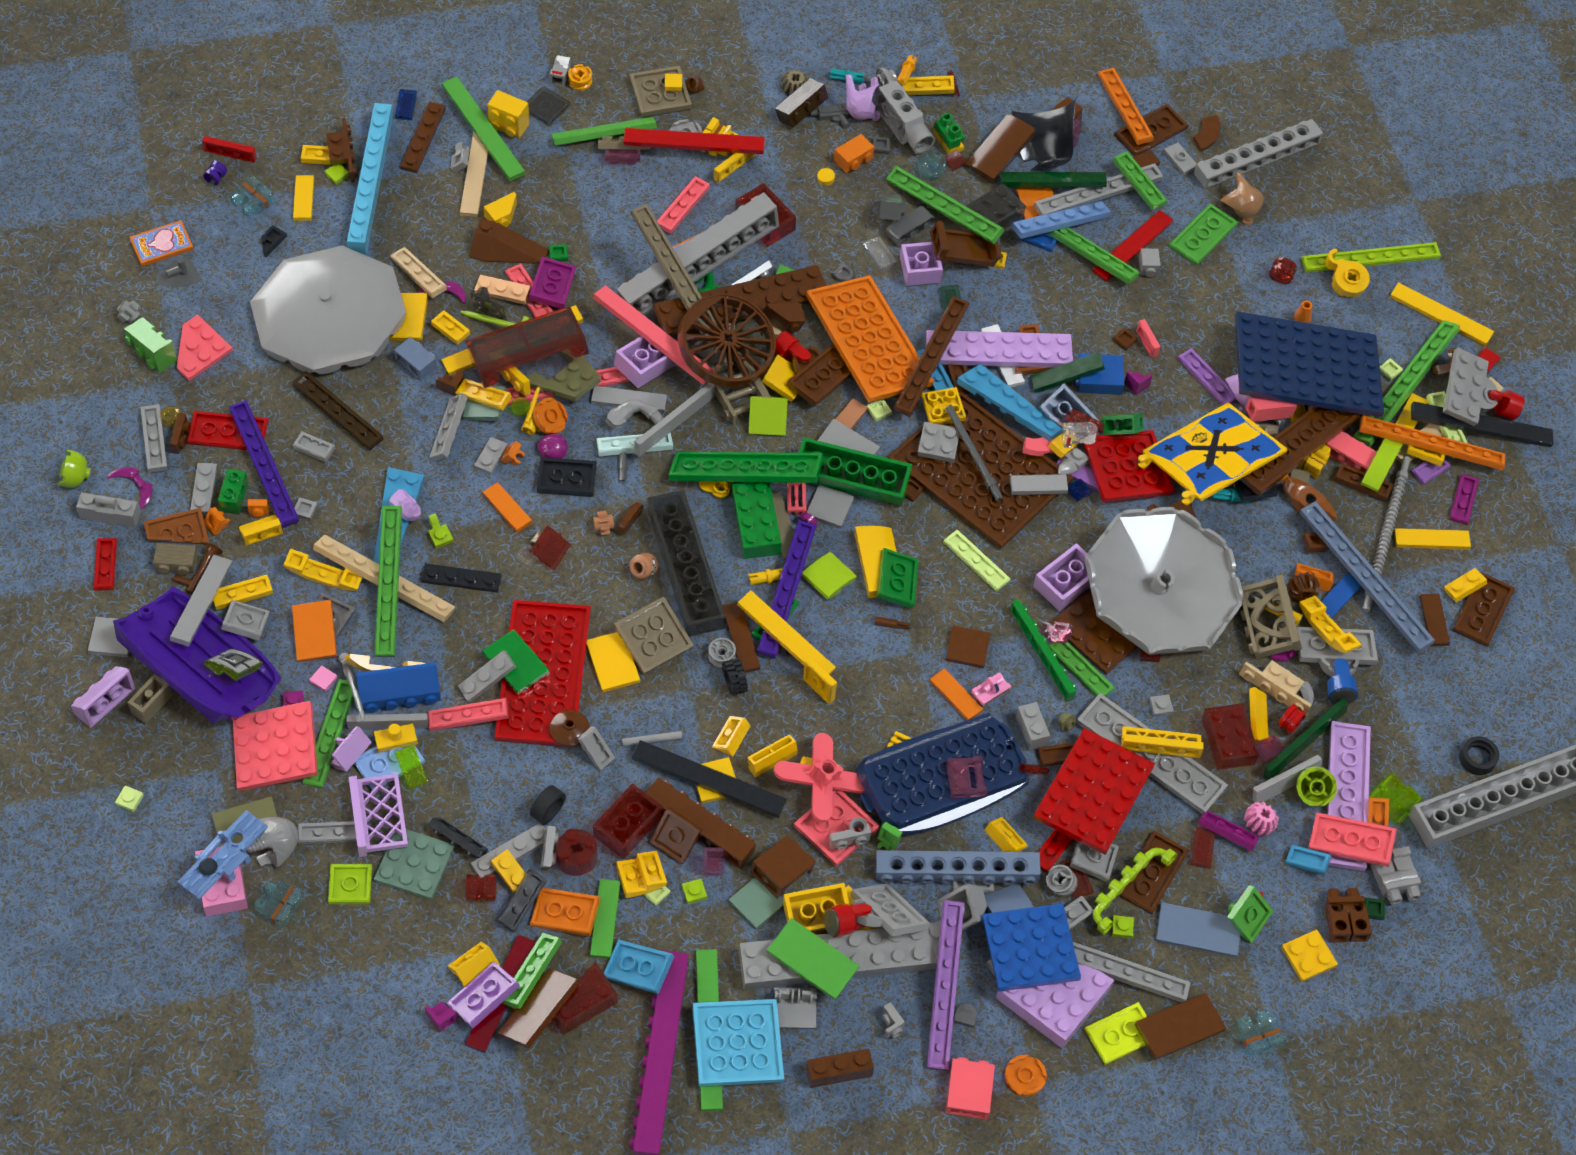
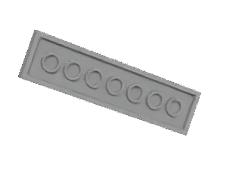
[1076,693,1228,814]

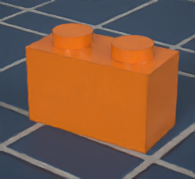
[833,134,875,173]

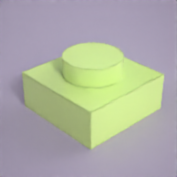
[115,786,144,812]

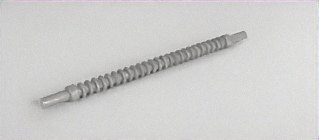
[1362,456,1410,613]

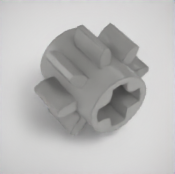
[116,300,140,323]

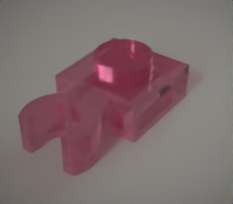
[1039,621,1074,644]

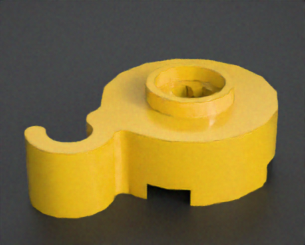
[1325,249,1370,298]

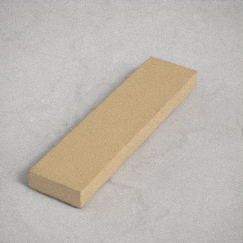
[390,247,447,298]

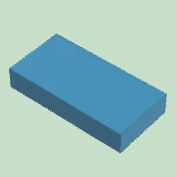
[1286,845,1331,875]

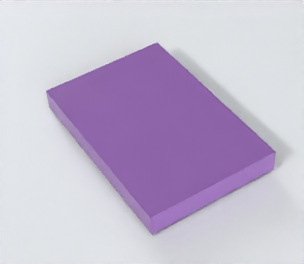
[447,961,520,1029]

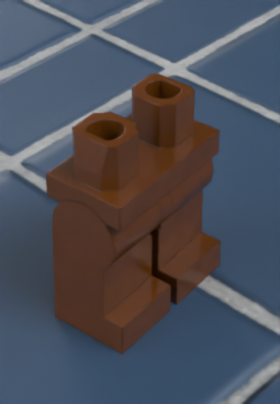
[1324,888,1372,943]

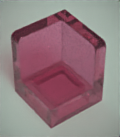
[703,848,724,876]

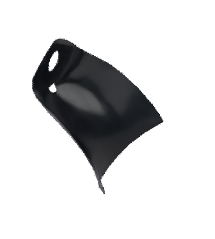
[1012,97,1077,172]

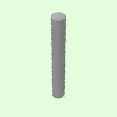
[622,731,682,747]

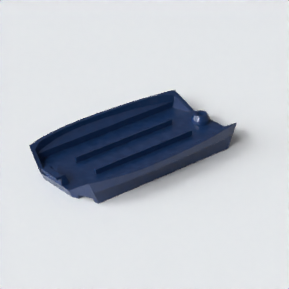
[855,713,1029,836]

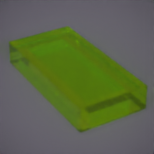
[394,745,428,790]

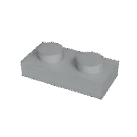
[474,437,508,475]
[540,826,558,870]

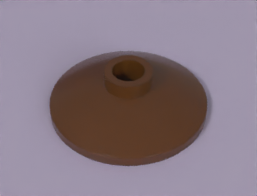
[550,710,590,747]

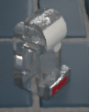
[1061,422,1098,448]

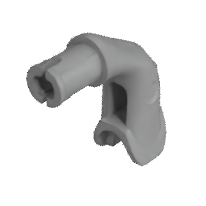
[606,400,664,429]

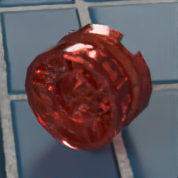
[1269,257,1297,285]

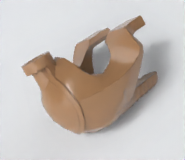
[1220,172,1264,226]

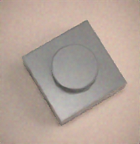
[1149,694,1174,717]

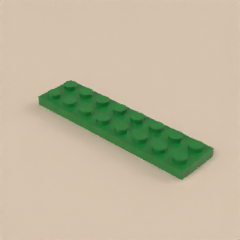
[669,451,823,483]

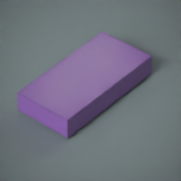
[1411,459,1451,485]

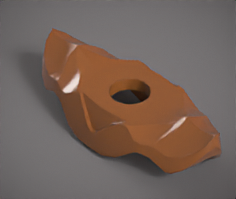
[1283,477,1337,521]

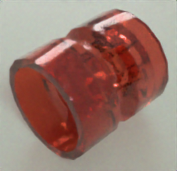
[466,874,497,901]

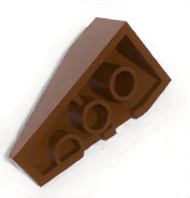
[469,218,549,264]

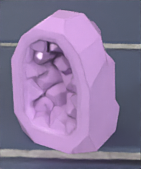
[389,489,421,521]

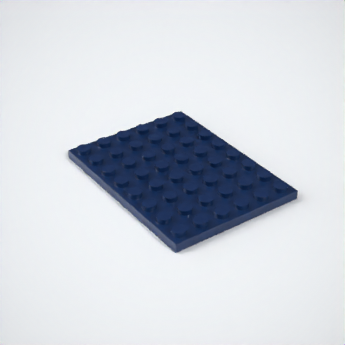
[1235,311,1384,418]

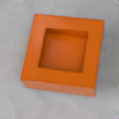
[247,499,269,517]

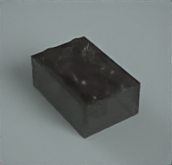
[966,183,1026,230]

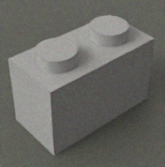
[1016,702,1050,750]

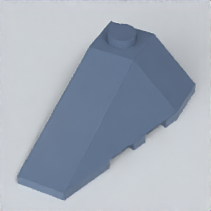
[1039,384,1103,439]

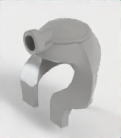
[246,817,299,867]

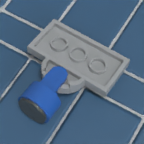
[1297,627,1378,704]

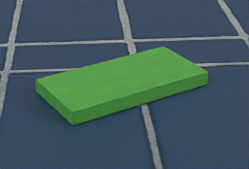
[1168,203,1238,266]
[767,918,859,1000]

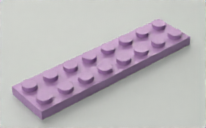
[926,330,1073,367]
[1327,721,1371,871]

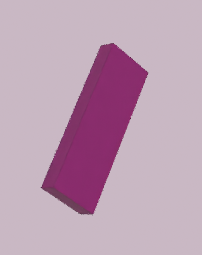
[1449,473,1479,525]
[1198,811,1260,851]

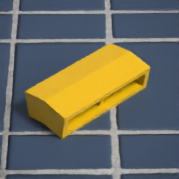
[747,734,798,777]

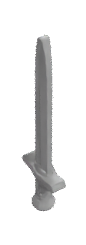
[338,653,366,721]

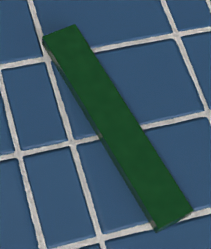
[1001,172,1107,187]
[1264,698,1348,780]

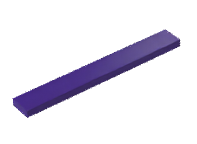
[229,400,300,528]
[757,520,817,659]

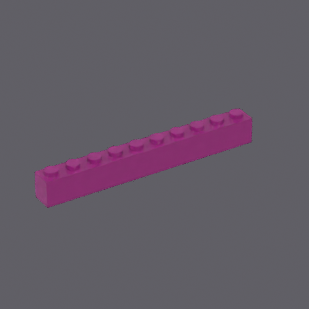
[629,950,689,1155]

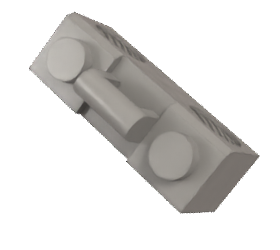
[76,492,141,528]

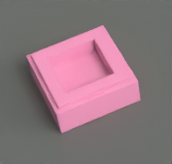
[309,665,338,692]

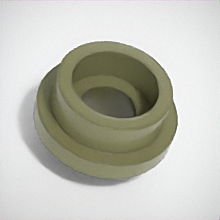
[1058,713,1076,732]

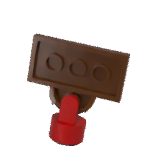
[774,331,852,407]

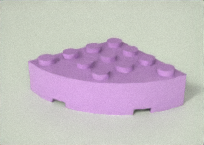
[996,964,1114,1049]

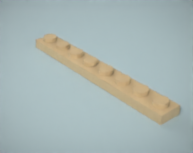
[313,535,455,622]

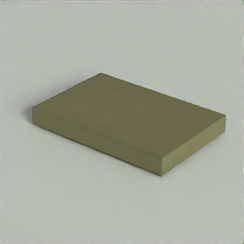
[212,796,277,846]

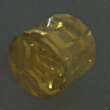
[160,406,179,428]

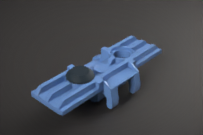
[178,810,268,899]

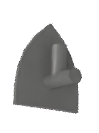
[157,255,203,288]

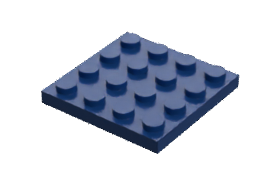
[982,903,1081,992]

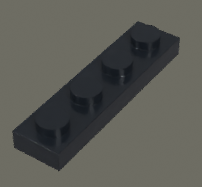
[421,563,502,593]

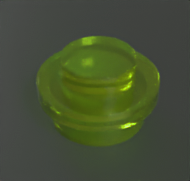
[511,397,530,416]

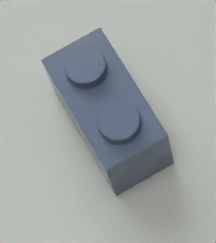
[394,337,437,381]

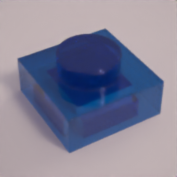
[1068,478,1092,502]

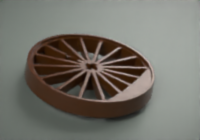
[678,293,776,388]

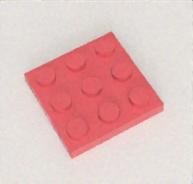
[794,789,879,867]

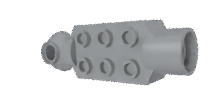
[874,68,935,154]

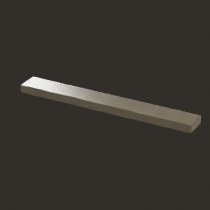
[630,204,717,335]

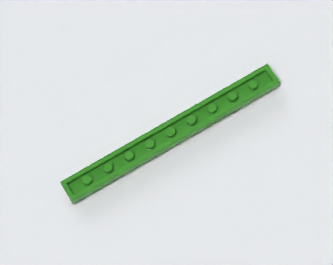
[1354,320,1460,447]

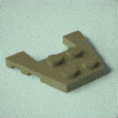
[527,342,601,402]

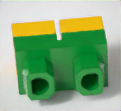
[933,113,965,155]

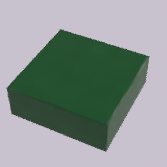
[1364,897,1385,920]

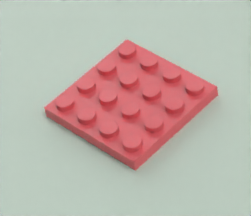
[233,701,318,791]

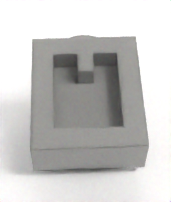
[882,1002,905,1039]

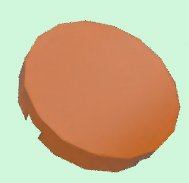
[533,397,568,434]
[1004,1055,1047,1097]

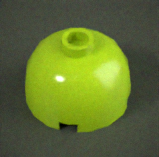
[58,449,91,488]
[1296,766,1337,807]

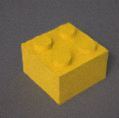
[487,90,529,139]

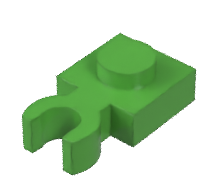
[877,822,903,851]

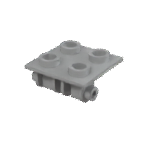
[774,988,817,1029]

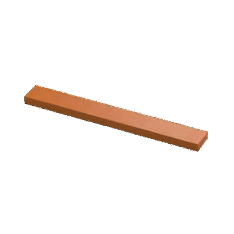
[1359,415,1505,470]

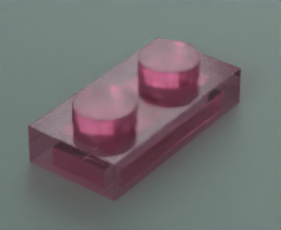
[605,149,640,164]

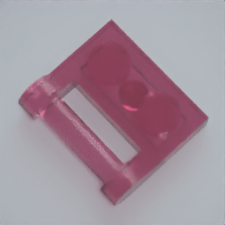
[946,756,988,798]

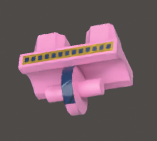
[971,672,1012,706]

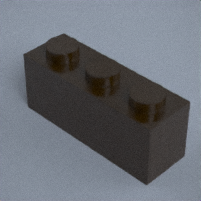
[775,78,829,128]

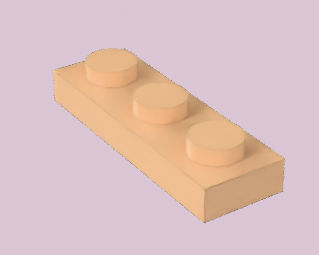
[474,275,531,305]

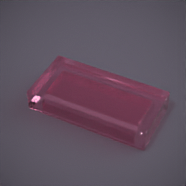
[1254,735,1285,761]

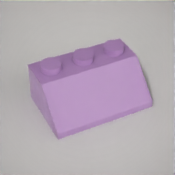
[71,666,135,728]

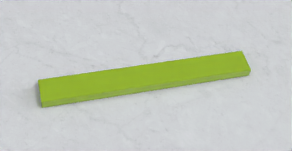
[1301,242,1441,273]

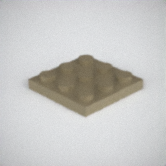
[630,66,692,117]
[613,596,694,675]

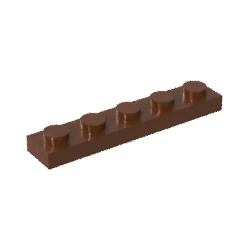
[400,101,446,173]

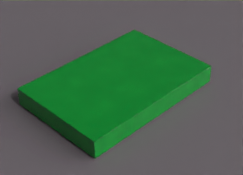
[877,548,919,609]
[482,629,549,694]

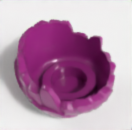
[538,433,568,459]

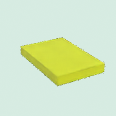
[1084,1002,1147,1065]

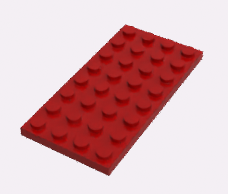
[495,600,591,747]

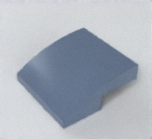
[985,883,1034,913]

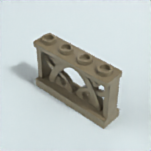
[1240,574,1302,660]

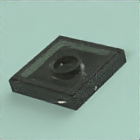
[527,86,571,126]

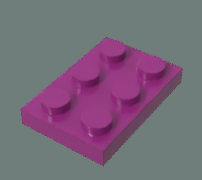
[529,257,577,309]

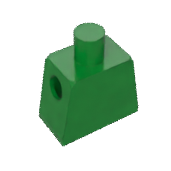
[1102,413,1144,435]

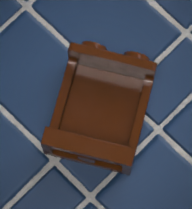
[750,835,816,899]

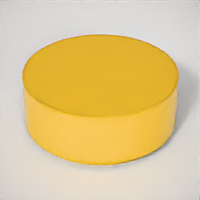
[817,168,835,185]

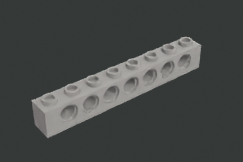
[1194,119,1323,189]

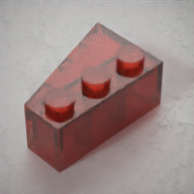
[553,961,618,1035]

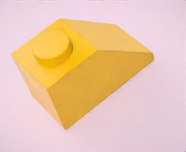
[484,192,517,227]

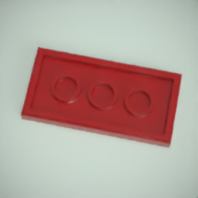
[187,411,269,450]

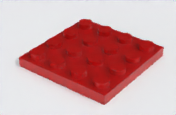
[1083,430,1174,503]

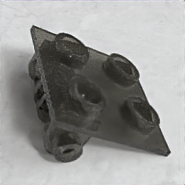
[470,287,507,321]

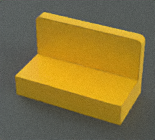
[239,515,283,546]
[448,942,500,987]

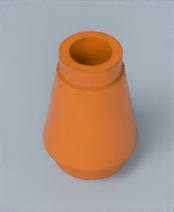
[1294,301,1312,323]

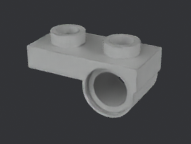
[828,817,871,850]

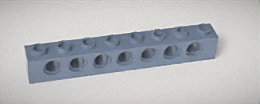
[876,850,1040,885]

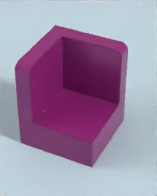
[1124,371,1152,395]
[424,1002,457,1032]

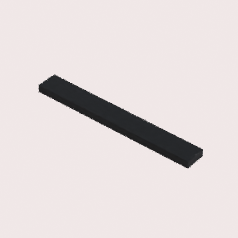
[1411,401,1553,447]
[632,740,787,818]

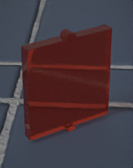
[530,525,571,570]

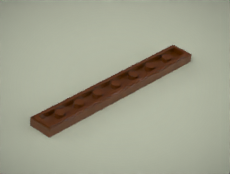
[893,296,970,417]

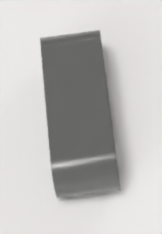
[885,206,935,246]

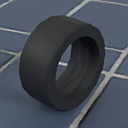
[1459,736,1500,776]
[530,785,566,825]

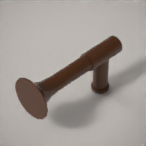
[173,543,223,594]

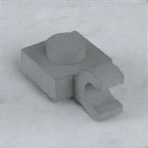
[450,141,470,172]

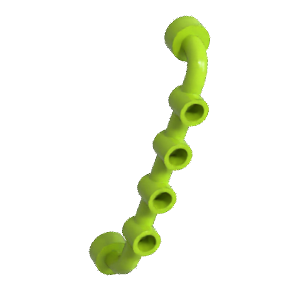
[1093,848,1177,935]

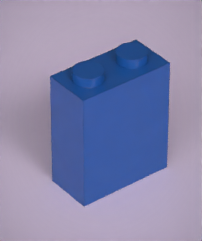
[1074,354,1124,395]

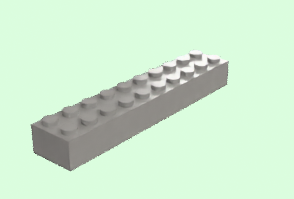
[617,193,779,315]
[1408,745,1576,849]
[739,922,941,990]

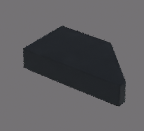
[261,225,287,257]

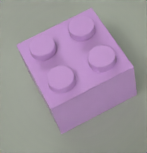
[900,242,943,286]

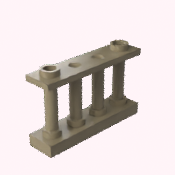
[702,352,771,425]

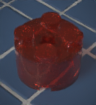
[556,829,598,876]

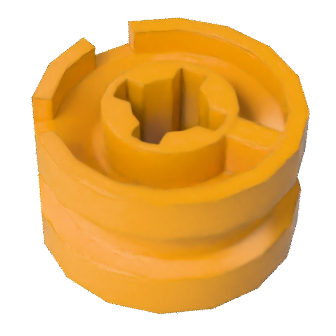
[568,64,592,91]

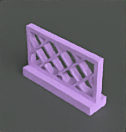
[349,774,408,857]

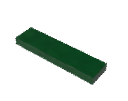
[1031,352,1105,393]

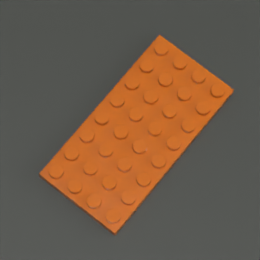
[806,275,934,403]

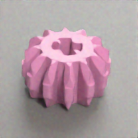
[1243,801,1279,836]

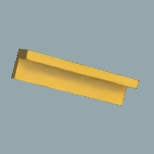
[1121,726,1203,758]

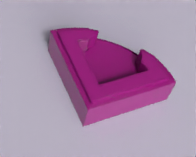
[1270,650,1296,662]

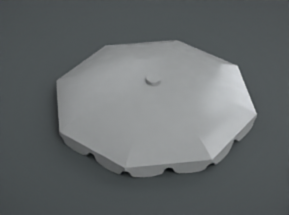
[250,246,406,374]
[1084,507,1243,655]

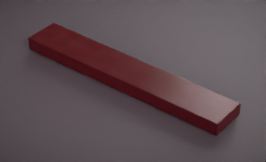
[465,934,537,1053]

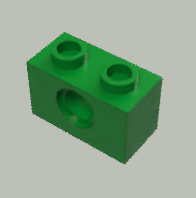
[218,469,248,514]

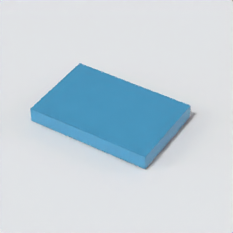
[602,939,674,994]

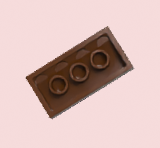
[965,114,1036,184]

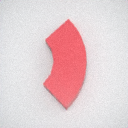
[1023,437,1057,456]

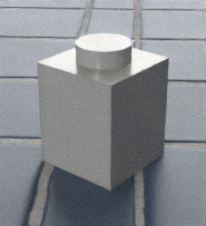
[1138,248,1161,277]

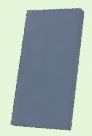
[1155,902,1240,958]

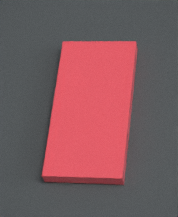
[1308,812,1397,867]

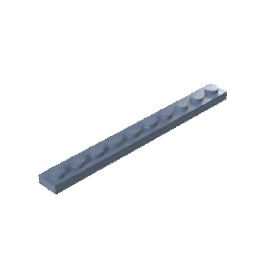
[1299,501,1435,653]

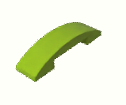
[1361,439,1403,492]

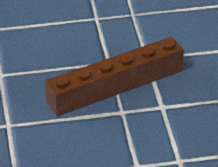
[643,778,756,869]

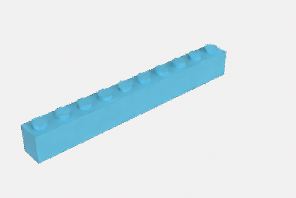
[347,103,393,255]

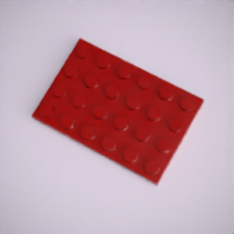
[1033,728,1155,855]

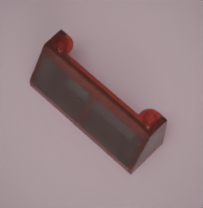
[465,306,589,388]

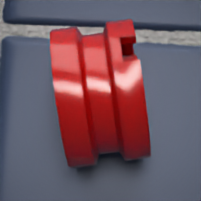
[1277,704,1306,735]

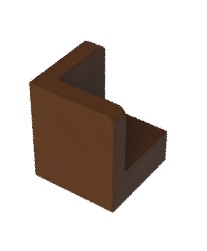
[436,371,464,396]

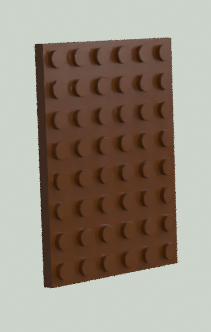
[888,391,1074,549]

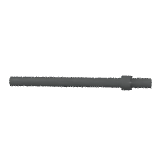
[945,405,1003,501]

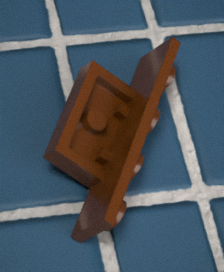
[326,118,357,182]

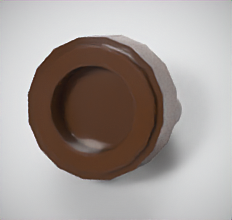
[686,75,705,93]

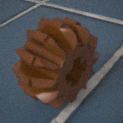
[1286,572,1320,603]

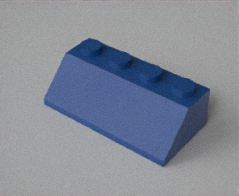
[356,662,441,713]

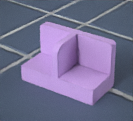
[331,726,372,772]

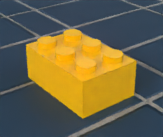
[783,883,850,935]

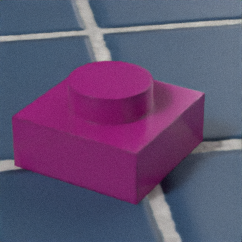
[283,690,304,706]

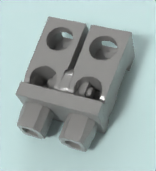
[1369,846,1421,905]

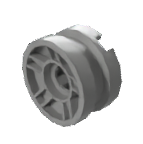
[708,638,736,668]
[1046,865,1077,896]

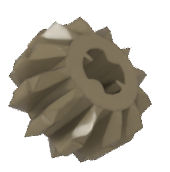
[781,69,809,95]

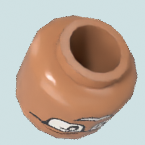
[629,553,658,579]

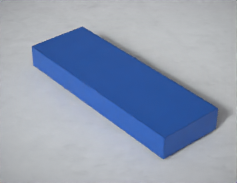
[1321,573,1362,619]

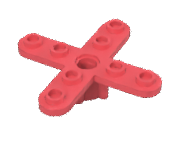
[774,733,865,823]

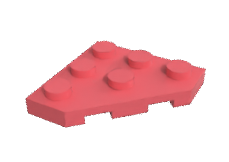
[177,314,233,381]

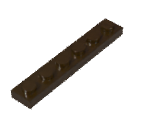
[292,371,384,451]

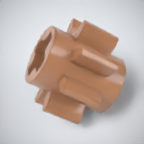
[593,511,614,535]

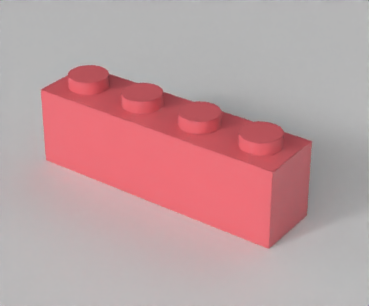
[1326,432,1377,473]

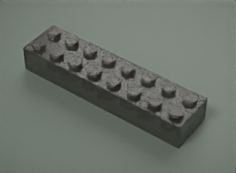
[647,490,726,637]

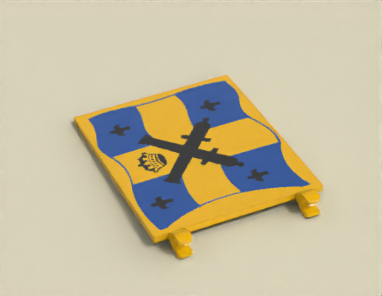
[1138,402,1287,505]

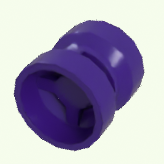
[203,160,227,185]

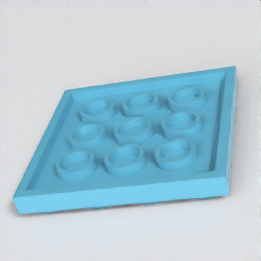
[692,999,784,1087]

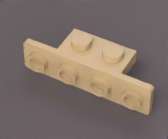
[1239,661,1312,715]

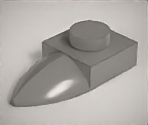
[1058,448,1089,475]

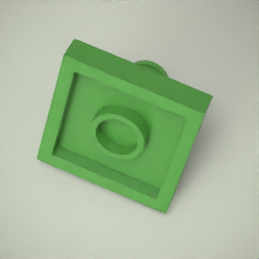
[1227,885,1274,943]

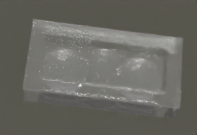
[863,236,897,272]

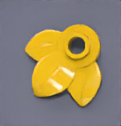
[698,481,735,498]

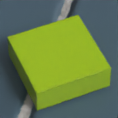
[325,164,350,184]

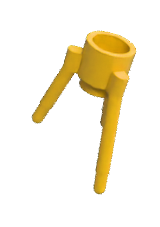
[521,387,541,435]

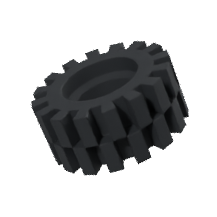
[722,658,748,696]

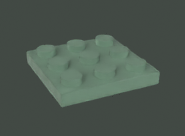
[374,827,455,900]

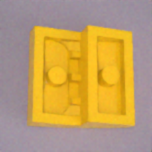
[616,851,667,898]

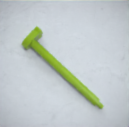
[460,310,534,337]

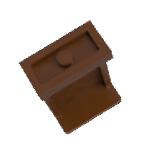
[930,221,1001,267]

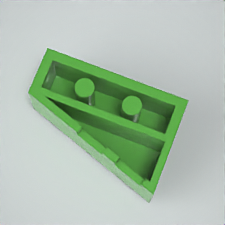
[124,317,177,373]

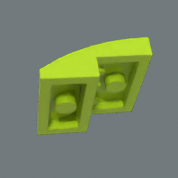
[801,552,857,600]

